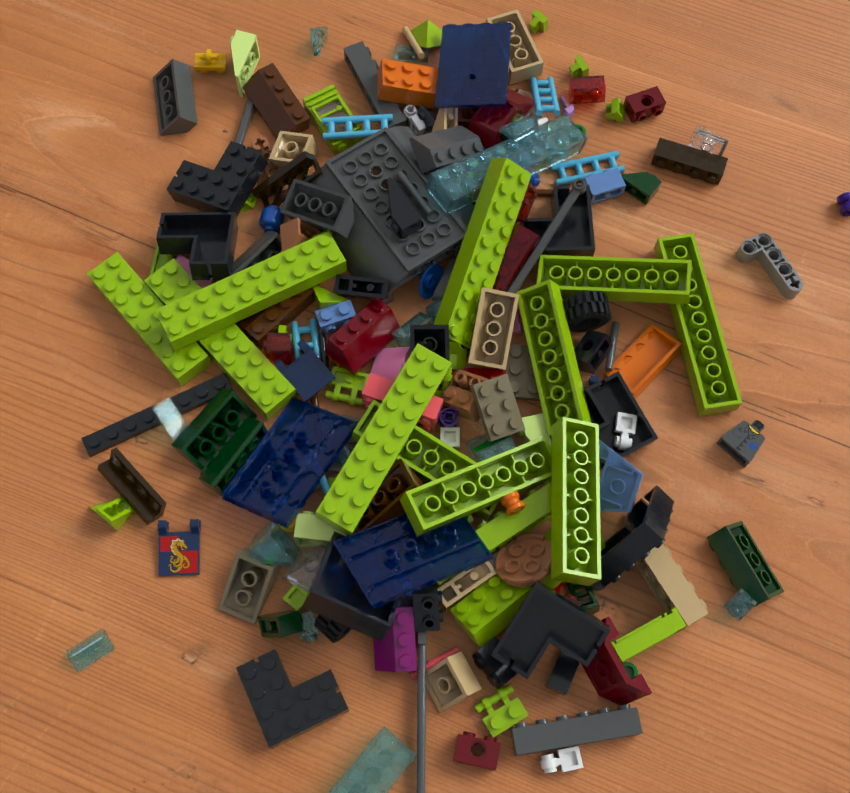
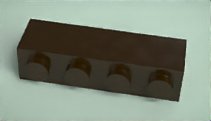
[651,138,728,185]

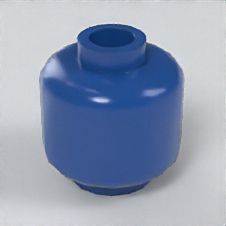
[259,205,285,232]

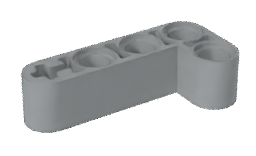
[736,233,803,299]

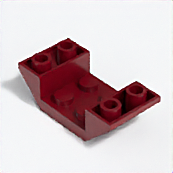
[468,88,535,158]
[581,616,652,706]

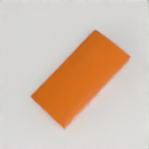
[604,324,682,399]

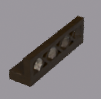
[251,151,323,208]
[97,448,166,525]

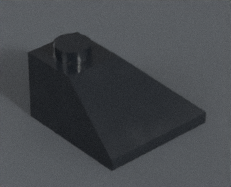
[410,325,450,361]

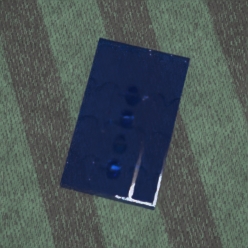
[435,22,512,109]
[222,397,357,528]
[333,514,494,608]

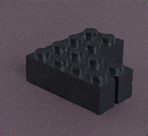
[167,141,268,218]
[519,185,595,261]
[156,212,238,280]
[584,371,658,471]
[600,485,674,587]
[302,531,401,642]
[491,580,611,679]
[236,649,349,749]

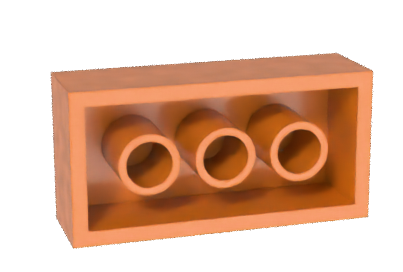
[377,58,451,110]

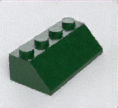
[171,387,257,471]
[199,416,269,496]
[707,521,784,609]

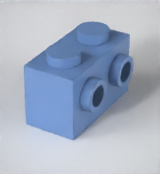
[584,168,626,204]
[315,300,356,335]

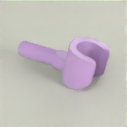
[560,96,574,118]

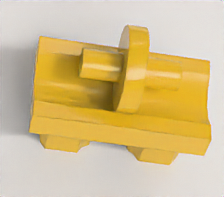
[194,49,227,74]

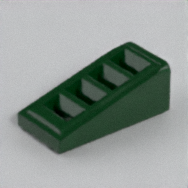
[566,582,600,614]

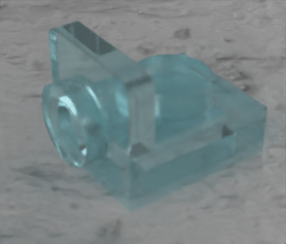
[310,27,328,56]
[724,588,757,621]
[298,611,321,643]

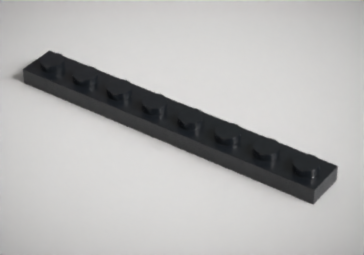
[81,373,233,457]

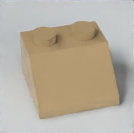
[269,131,318,176]
[426,651,482,713]

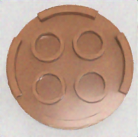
[495,534,551,587]

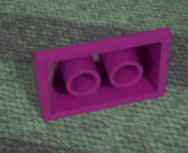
[373,604,417,672]

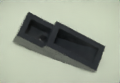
[545,650,580,696]

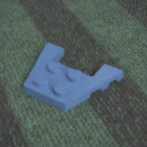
[599,440,644,512]

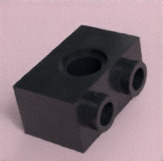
[574,329,613,374]

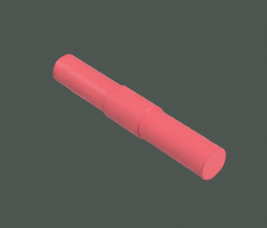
[409,646,459,679]

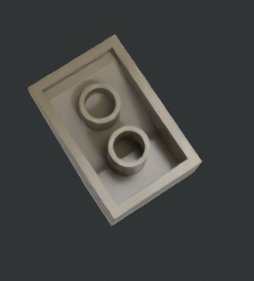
[218,548,281,625]

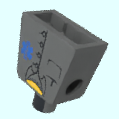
[716,420,765,468]

